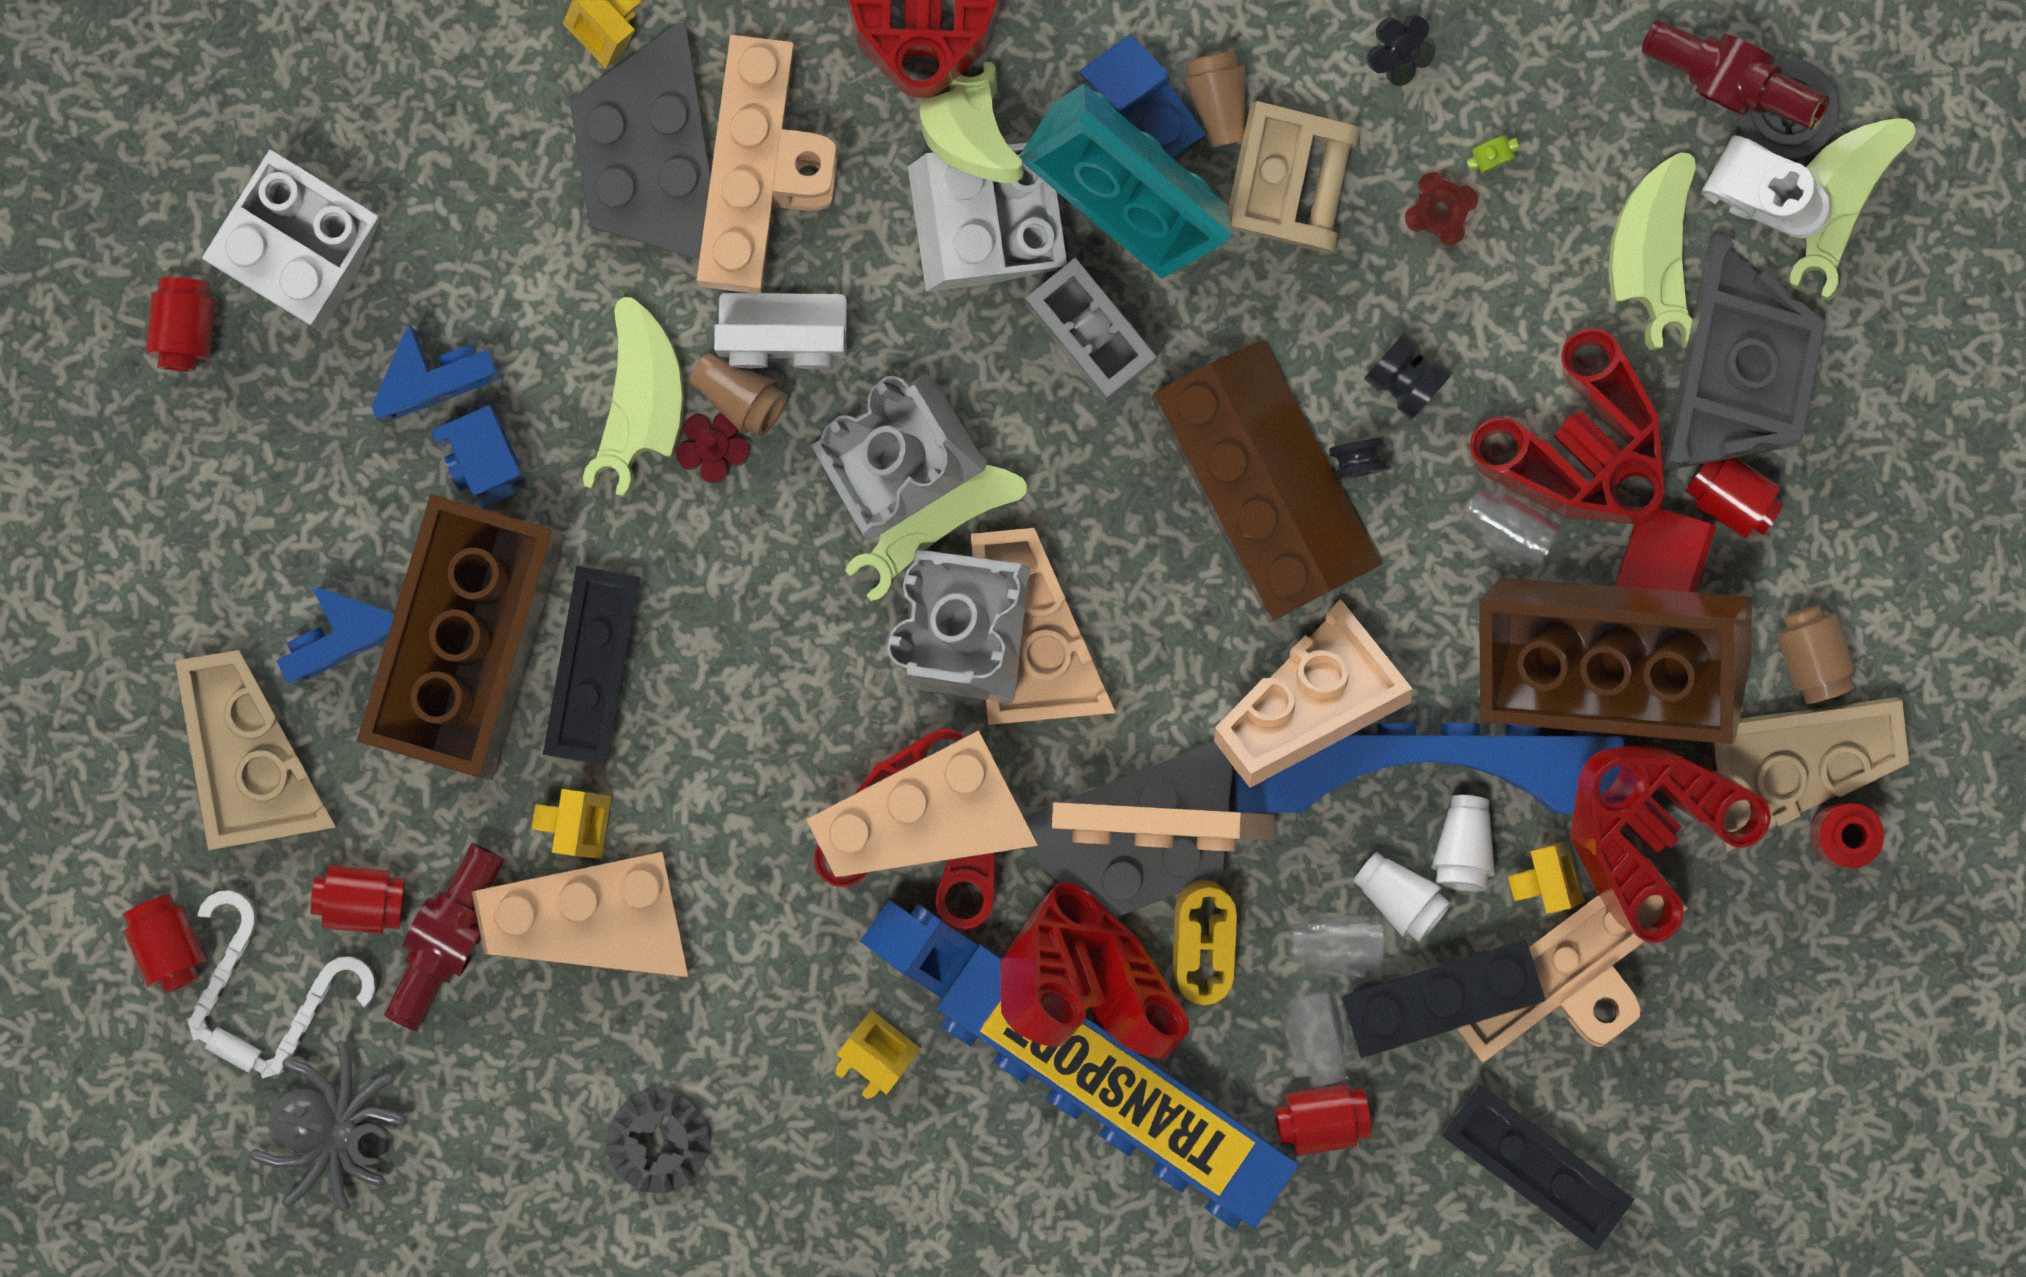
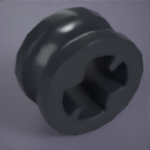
[1329,437,1391,480]

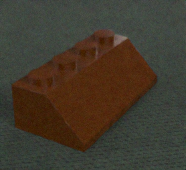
[1151,340,1382,624]
[356,494,565,780]
[1479,578,1752,744]

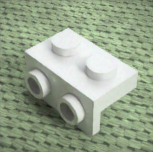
[714,293,847,369]

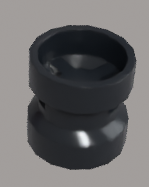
[1364,331,1453,421]

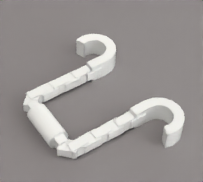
[187,890,378,1078]

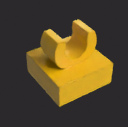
[562,0,642,69]
[531,789,612,859]
[1508,840,1585,914]
[835,1009,921,1099]

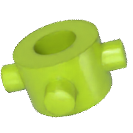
[1467,135,1521,174]

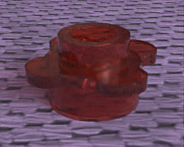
[1404,172,1478,246]

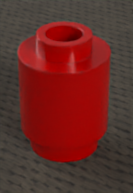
[145,277,215,372]
[1684,458,1784,539]
[1809,804,1884,868]
[310,865,405,934]
[122,894,207,994]
[1274,1084,1371,1157]

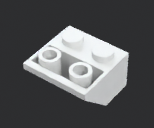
[908,143,1067,292]
[202,149,380,333]

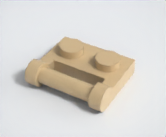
[1228,101,1361,254]

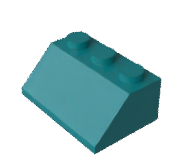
[1019,83,1232,279]

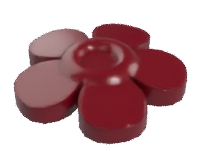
[676,413,750,483]

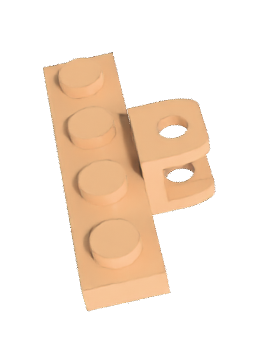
[697,35,837,294]
[1456,858,1688,1064]

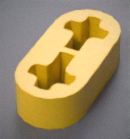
[1172,880,1237,1006]

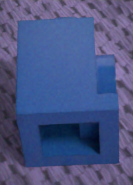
[431,405,526,509]
[860,899,978,998]

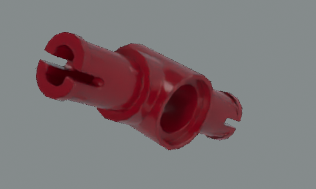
[1642,20,1830,130]
[384,843,505,1031]

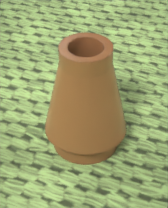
[1183,50,1245,147]
[689,352,787,437]

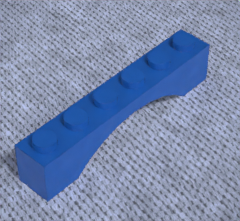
[1235,723,1625,814]

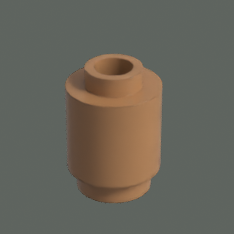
[1775,605,1856,704]

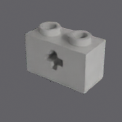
[1025,258,1157,404]

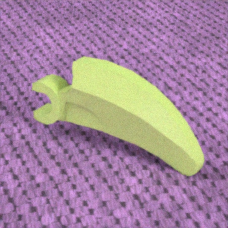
[919,62,1023,184]
[1790,118,1916,301]
[1608,152,1696,351]
[583,297,685,498]
[845,465,1028,601]

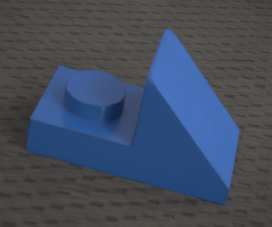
[1079,34,1206,159]
[372,325,503,424]
[276,586,394,685]

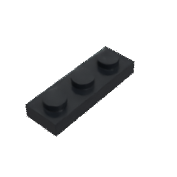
[543,566,641,766]
[1341,939,1546,1059]
[1440,1083,1635,1251]

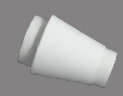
[1431,795,1495,892]
[1353,852,1451,943]

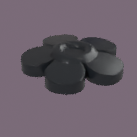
[1367,14,1435,86]

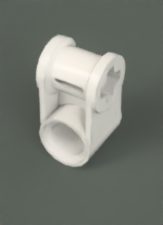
[1701,135,1832,239]

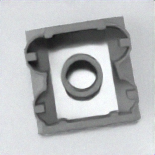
[811,373,988,541]
[887,549,1030,705]

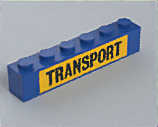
[936,943,1299,1230]

